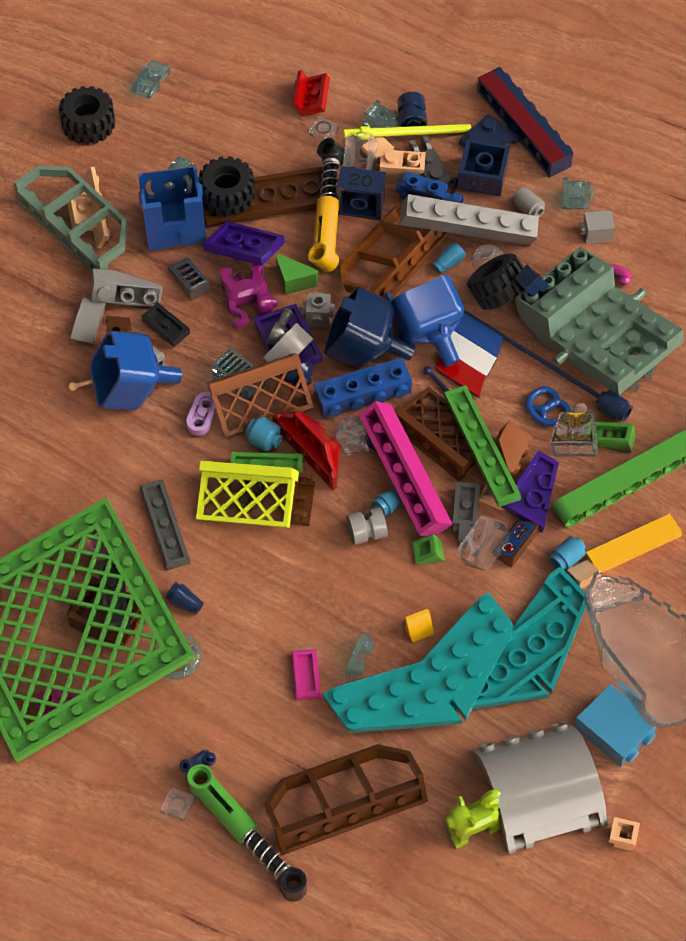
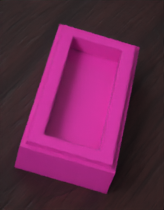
[291,649,321,701]

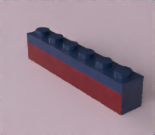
[477,67,573,177]

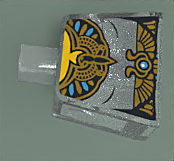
[550,403,599,456]

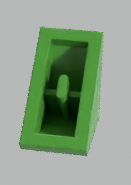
[276,253,318,294]

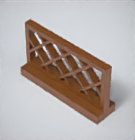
[206,353,314,437]

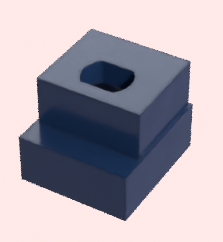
[515,264,549,296]

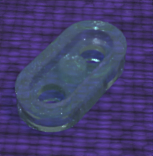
[345,632,375,680]

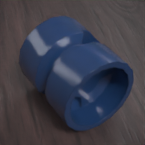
[397,92,427,127]

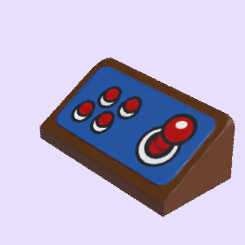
[491,519,539,567]

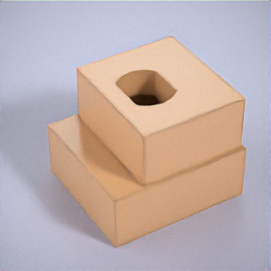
[609,817,640,851]

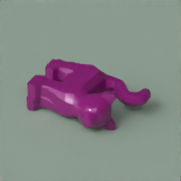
[219,264,278,329]

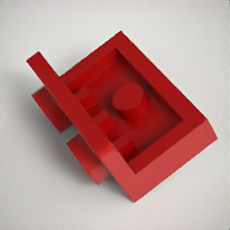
[292,70,330,117]

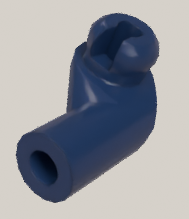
[180,750,216,772]

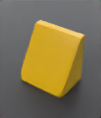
[405,609,434,643]

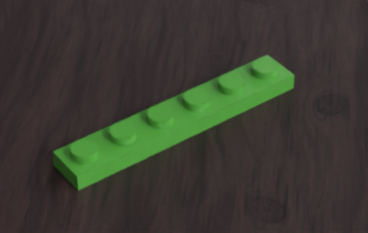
[444,385,521,508]

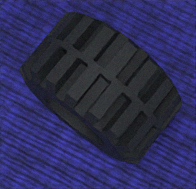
[59,86,115,145]
[198,156,255,217]
[467,253,524,310]

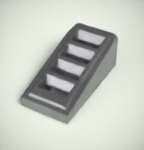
[168,257,211,301]

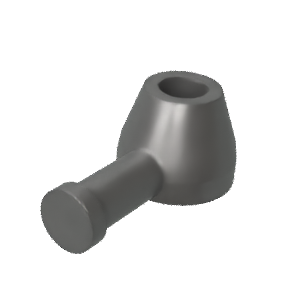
[267,308,293,345]

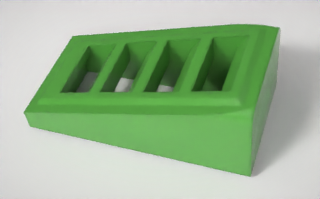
[583,421,636,452]

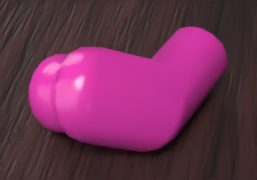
[609,264,632,285]

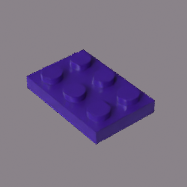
[203,221,285,266]
[254,303,323,377]

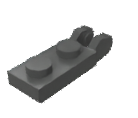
[408,135,451,185]

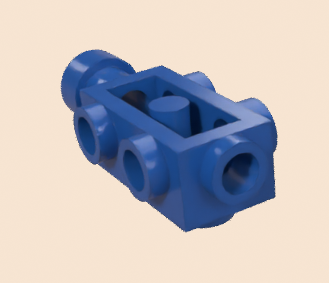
[396,172,464,203]

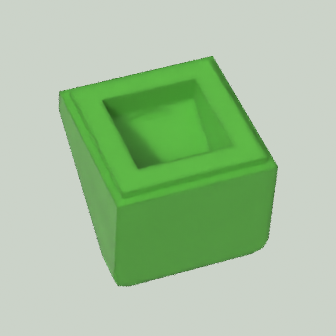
[412,534,445,564]

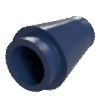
[165,582,204,615]

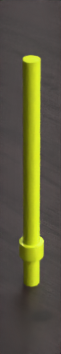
[343,124,471,140]

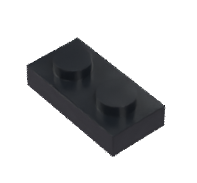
[141,302,190,347]

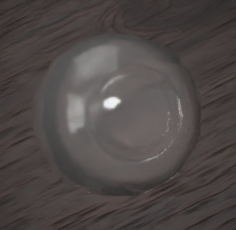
[471,244,504,271]

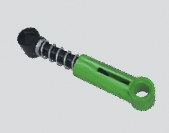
[187,764,307,902]

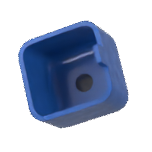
[384,274,464,367]
[90,331,182,410]

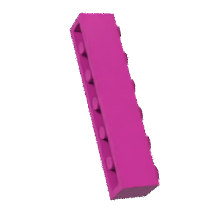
[358,401,452,536]

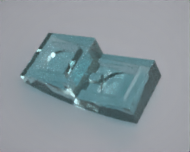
[131,60,171,99]

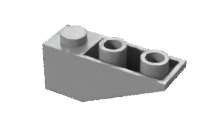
[90,268,163,307]

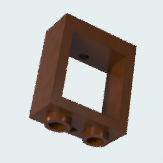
[67,576,142,646]

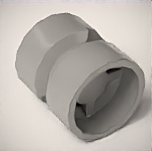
[346,507,388,545]

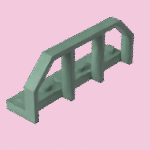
[14,166,128,272]

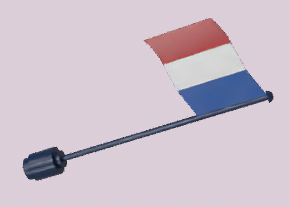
[436,310,633,422]

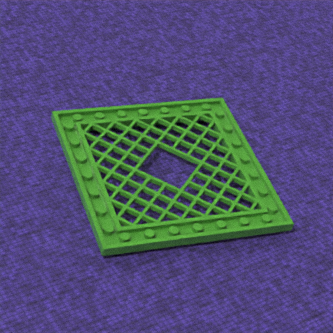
[0,497,196,762]

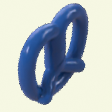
[525,386,571,428]

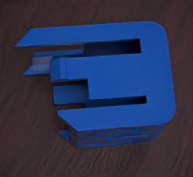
[138,166,206,251]

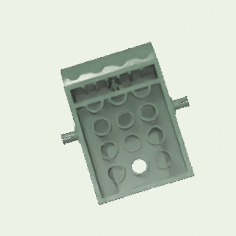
[515,247,684,395]

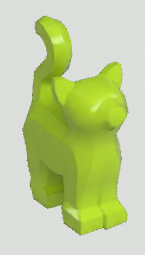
[445,789,501,849]

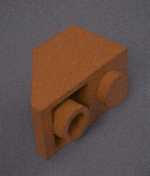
[494,421,533,477]

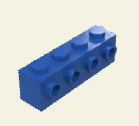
[314,358,412,419]

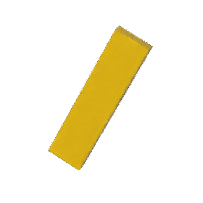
[585,514,683,574]

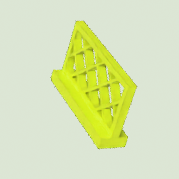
[196,461,299,528]

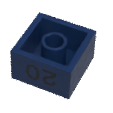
[457,138,510,196]
[337,166,386,221]

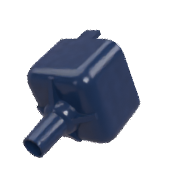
[324,286,416,369]

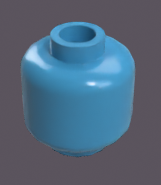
[245,417,282,452]

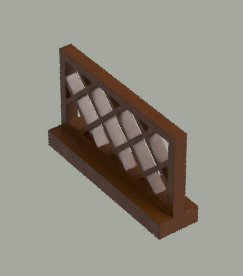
[394,387,495,481]

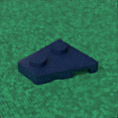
[459,114,520,148]

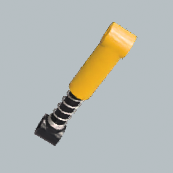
[308,138,347,273]

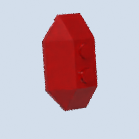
[272,411,340,490]

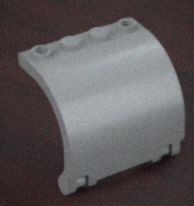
[472,722,608,855]

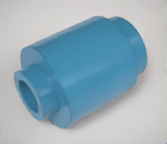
[549,536,586,570]

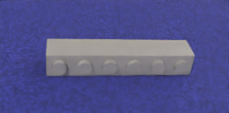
[400,194,539,246]

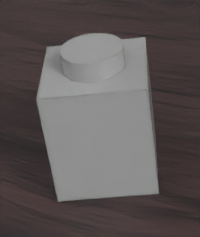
[580,211,615,244]

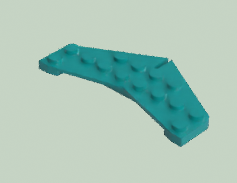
[450,567,588,713]
[323,592,513,733]

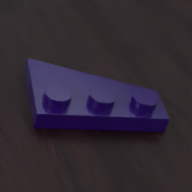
[501,450,559,532]

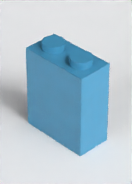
[575,684,657,767]

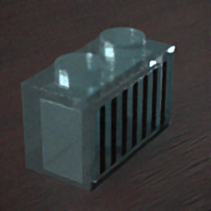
[212,348,266,404]

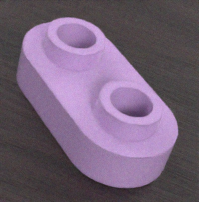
[186,392,216,436]

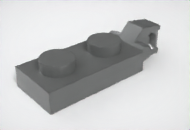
[452,482,480,547]

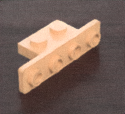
[67,167,110,249]

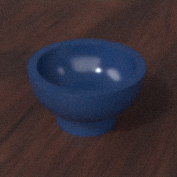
[280,362,313,389]

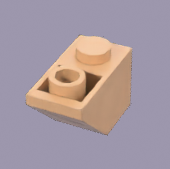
[380,150,426,184]

